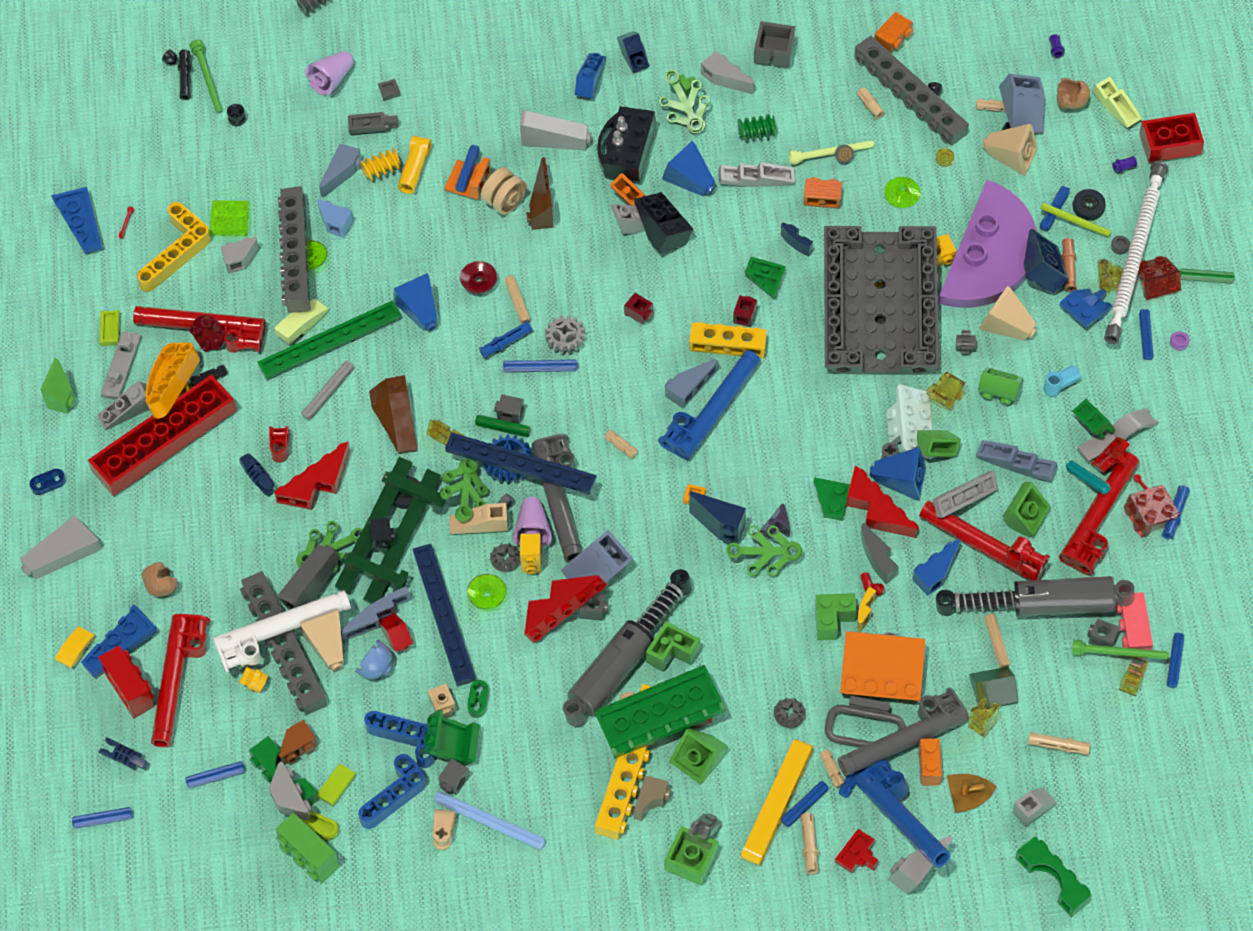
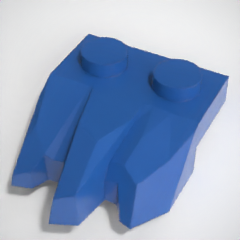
[1059,289,1113,329]

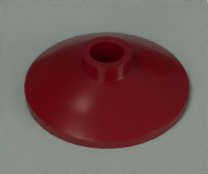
[460,261,497,294]

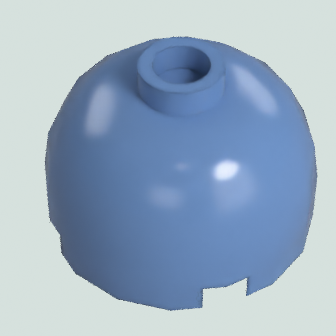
[355,639,392,680]

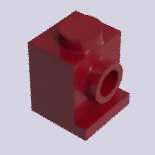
[624,293,654,324]
[733,295,757,327]

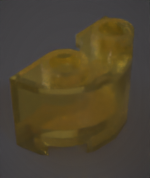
[1097,259,1123,293]
[926,371,965,410]

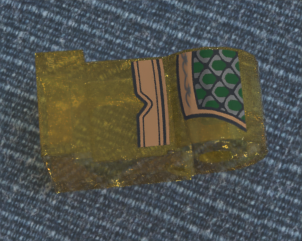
[1119,657,1149,697]

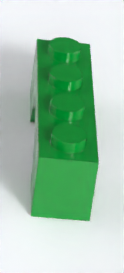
[249,736,319,807]
[1015,836,1092,918]

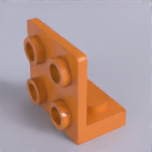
[445,157,491,200]

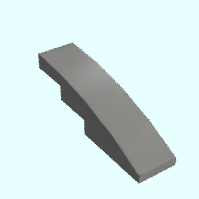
[718,162,795,187]

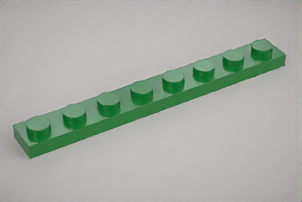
[257,301,401,379]

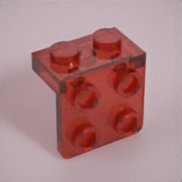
[1137,256,1181,300]
[1124,485,1180,538]

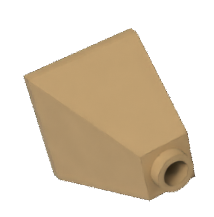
[983,124,1038,176]
[979,286,1037,340]
[300,610,344,671]

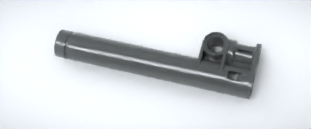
[531,434,582,563]
[837,687,969,776]

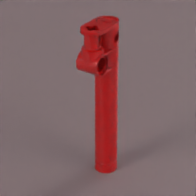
[133,306,266,353]
[1059,452,1140,576]
[919,500,1050,580]
[151,614,211,748]

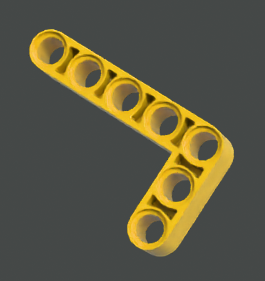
[137,202,211,292]

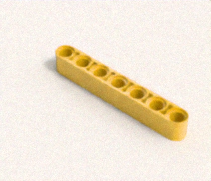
[741,738,814,866]

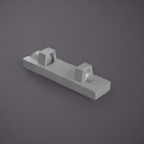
[100,331,142,400]
[932,471,998,518]

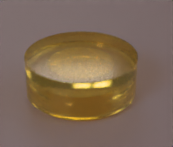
[936,148,954,167]

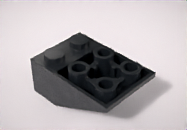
[634,192,694,252]

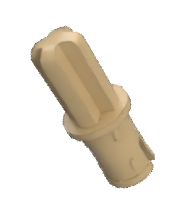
[857,88,885,119]

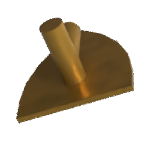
[947,774,997,813]

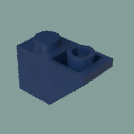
[617,31,649,73]

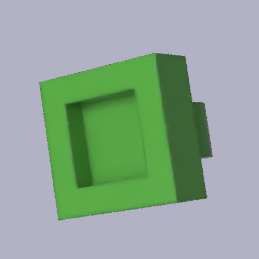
[679,74,697,99]

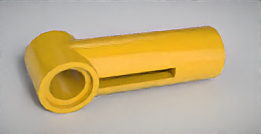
[397,136,432,194]

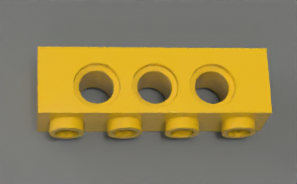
[689,322,767,359]

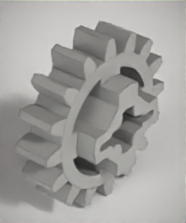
[545,315,586,354]

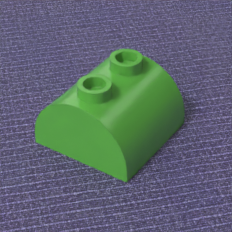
[978,367,1023,404]
[1003,482,1051,536]

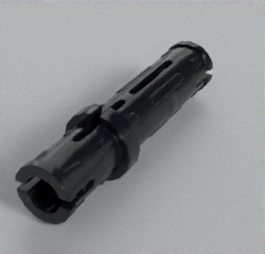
[178,49,192,100]

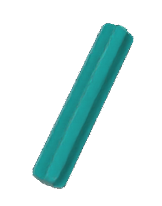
[1065,460,1111,494]

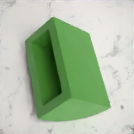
[917,430,961,457]

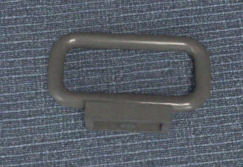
[825,696,906,747]

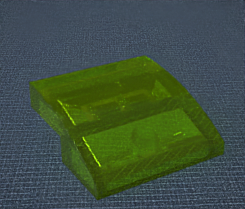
[210,200,250,236]

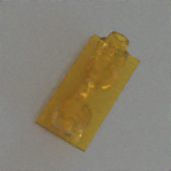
[426,419,464,446]

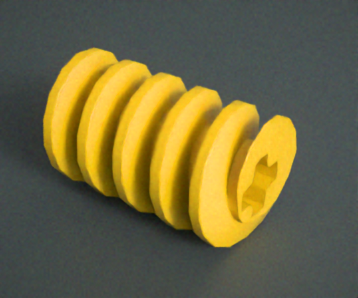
[360,148,400,181]

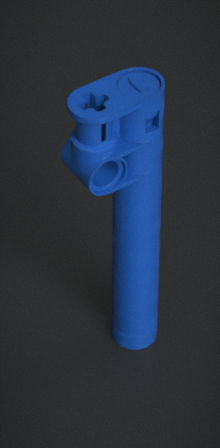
[658,350,761,460]
[856,760,950,867]

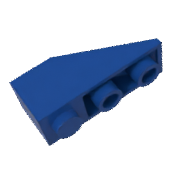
[575,53,606,98]
[913,539,960,596]

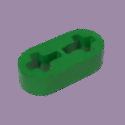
[467,680,489,718]

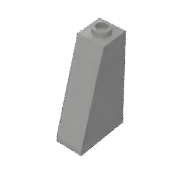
[520,110,591,151]
[20,515,102,580]

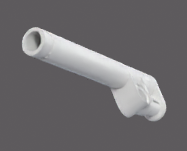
[213,590,351,673]

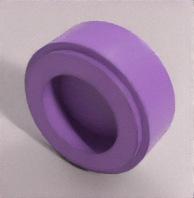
[1170,331,1189,351]

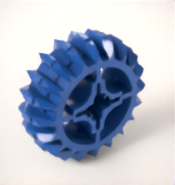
[483,434,533,484]

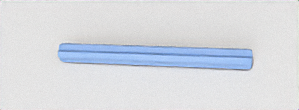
[434,792,545,849]

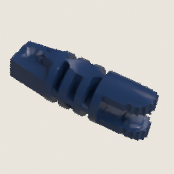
[239,453,274,497]
[98,737,149,770]

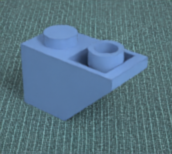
[317,199,353,238]

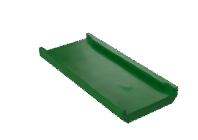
[594,665,726,759]

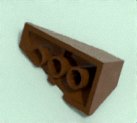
[526,157,554,230]
[369,375,417,454]

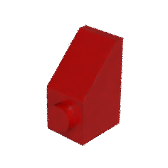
[379,613,413,652]

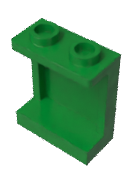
[424,710,480,766]

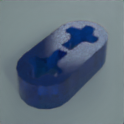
[29,469,66,495]

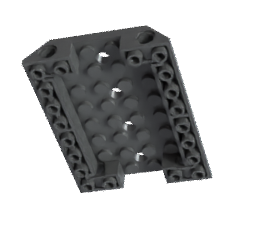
[824,226,939,375]

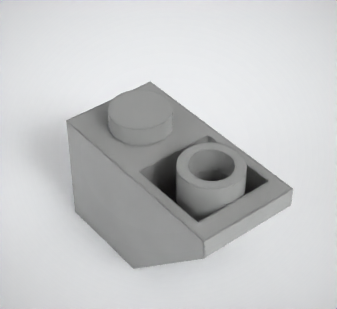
[220,236,259,274]
[1012,788,1057,827]

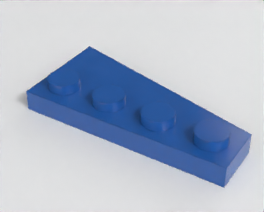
[51,187,102,254]
[81,604,158,678]

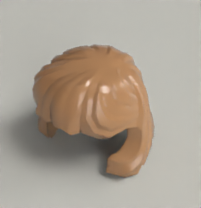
[1057,77,1090,109]
[142,562,178,597]

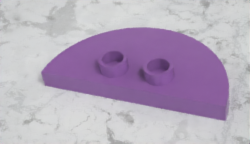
[938,180,1036,308]

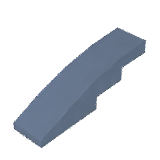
[976,440,1058,481]
[341,586,410,641]

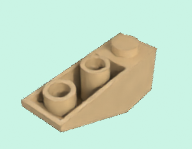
[449,503,508,534]

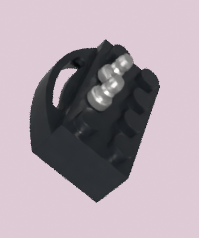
[597,106,656,182]

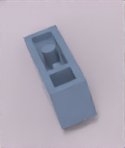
[319,143,363,197]
[665,359,718,408]

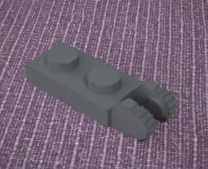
[688,813,722,840]

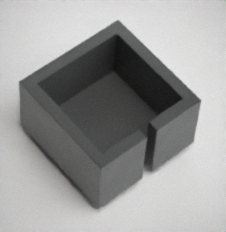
[754,21,796,68]

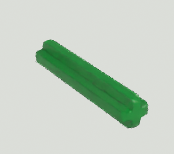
[1179,268,1235,283]
[475,415,531,437]

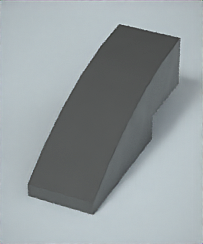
[860,523,899,584]

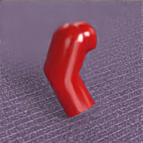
[860,572,885,596]

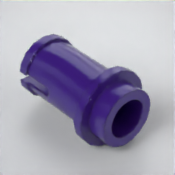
[1049,34,1065,58]
[1112,156,1137,173]

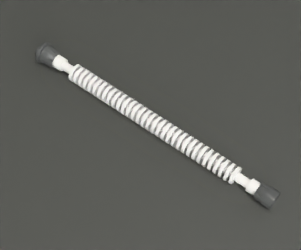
[1104,161,1169,344]

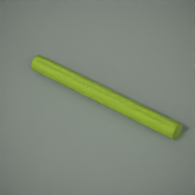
[1040,202,1111,237]

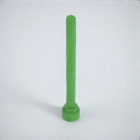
[189,40,222,113]
[1072,640,1169,659]

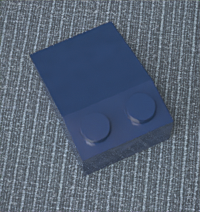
[1023,229,1069,293]
[689,491,746,545]

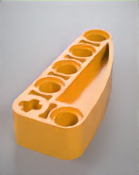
[145,342,200,419]

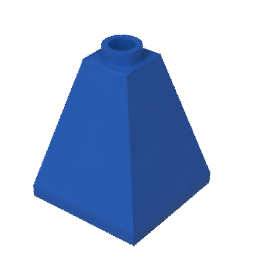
[662,141,715,196]
[393,273,437,331]
[870,448,926,501]

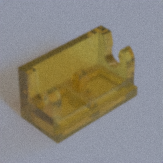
[968,698,1000,738]

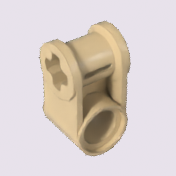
[432,809,456,850]

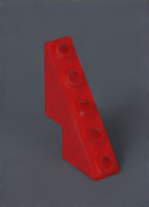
[275,441,350,510]
[846,466,919,538]
[524,575,607,643]

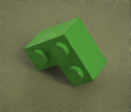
[815,593,856,640]
[646,621,700,671]

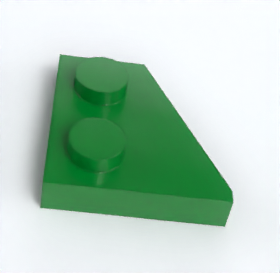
[745,257,786,299]
[814,477,850,521]

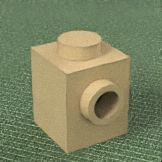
[428,684,456,718]

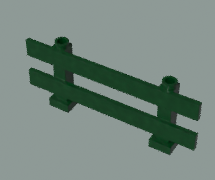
[335,456,448,604]

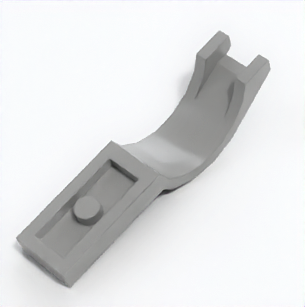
[1077,408,1159,464]

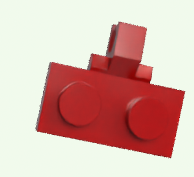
[1091,437,1130,472]
[835,829,878,873]

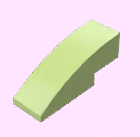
[1092,77,1142,128]
[274,299,329,345]

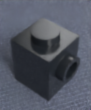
[369,518,395,550]

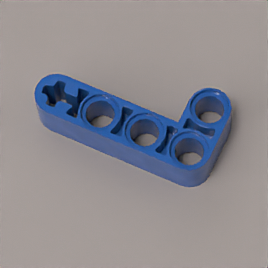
[364,711,436,768]
[358,754,426,829]

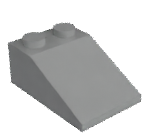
[888,836,953,894]

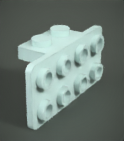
[886,384,935,459]

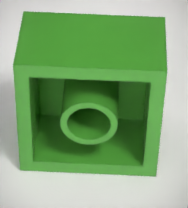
[664,826,719,886]

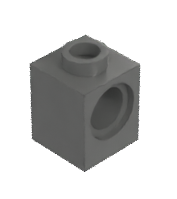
[494,394,524,424]
[579,594,608,621]
[1087,618,1120,647]
[438,759,470,795]

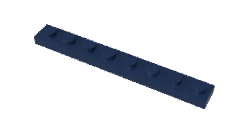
[445,432,597,495]
[412,543,475,686]

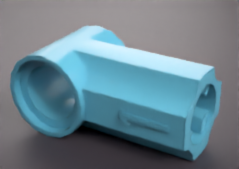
[1043,365,1081,396]

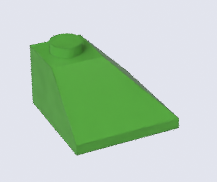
[41,358,76,414]
[669,728,729,784]

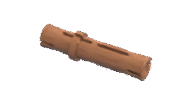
[1061,238,1077,292]

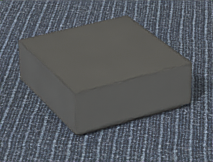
[378,79,400,101]

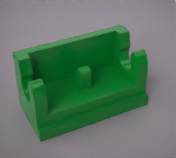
[1072,399,1115,439]

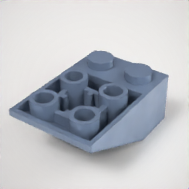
[999,74,1044,134]
[561,530,633,582]

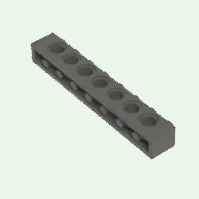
[854,35,969,146]
[278,186,311,313]
[240,571,327,716]

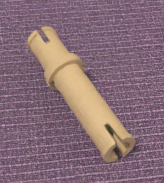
[1028,732,1090,755]
[801,813,819,874]

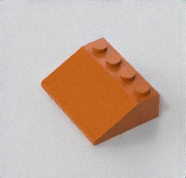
[840,631,925,701]

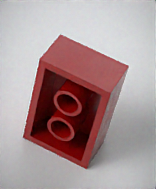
[1139,113,1204,163]
[99,645,154,719]

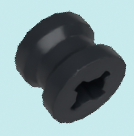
[227,104,246,127]

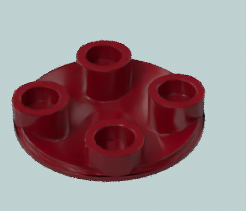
[189,315,224,351]

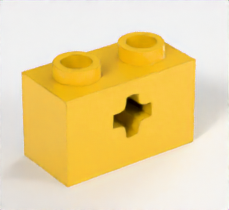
[520,534,542,574]

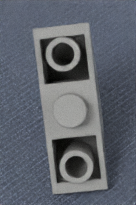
[611,204,644,234]
[269,762,311,821]

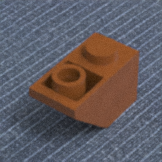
[279,719,318,766]

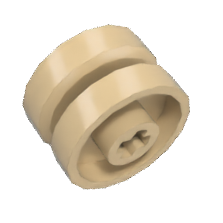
[481,167,527,215]

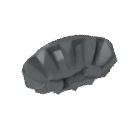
[490,543,521,572]
[774,697,806,728]

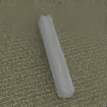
[302,361,354,420]

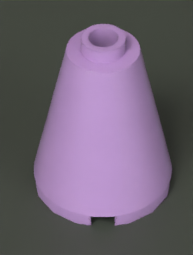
[305,51,354,95]
[513,497,552,549]

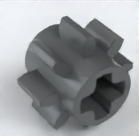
[956,330,976,354]

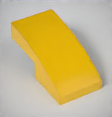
[857,587,876,632]
[55,626,95,668]

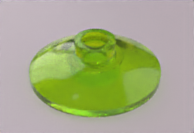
[884,177,921,208]
[307,240,327,270]
[467,574,506,610]

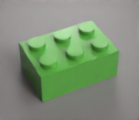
[276,812,339,884]

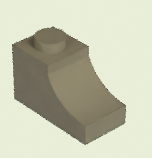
[634,775,672,821]

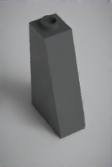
[277,544,340,610]

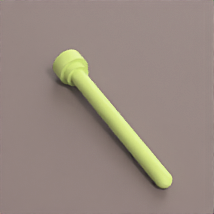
[789,141,875,165]

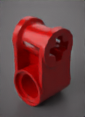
[269,426,290,463]

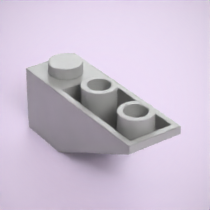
[701,51,754,94]
[97,381,149,430]

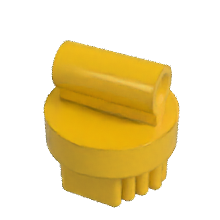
[239,666,268,693]

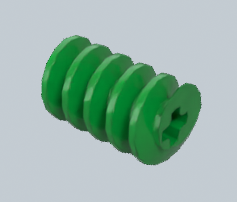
[737,114,776,141]

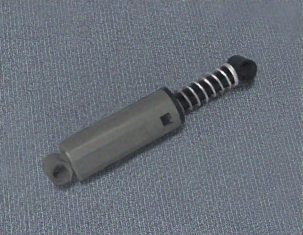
[563,569,692,726]
[936,576,1135,617]

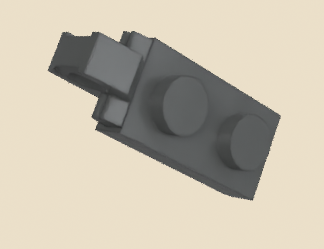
[348,112,399,134]

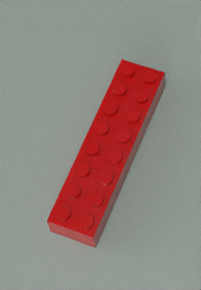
[88,374,237,496]

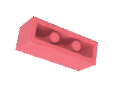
[1116,592,1153,650]

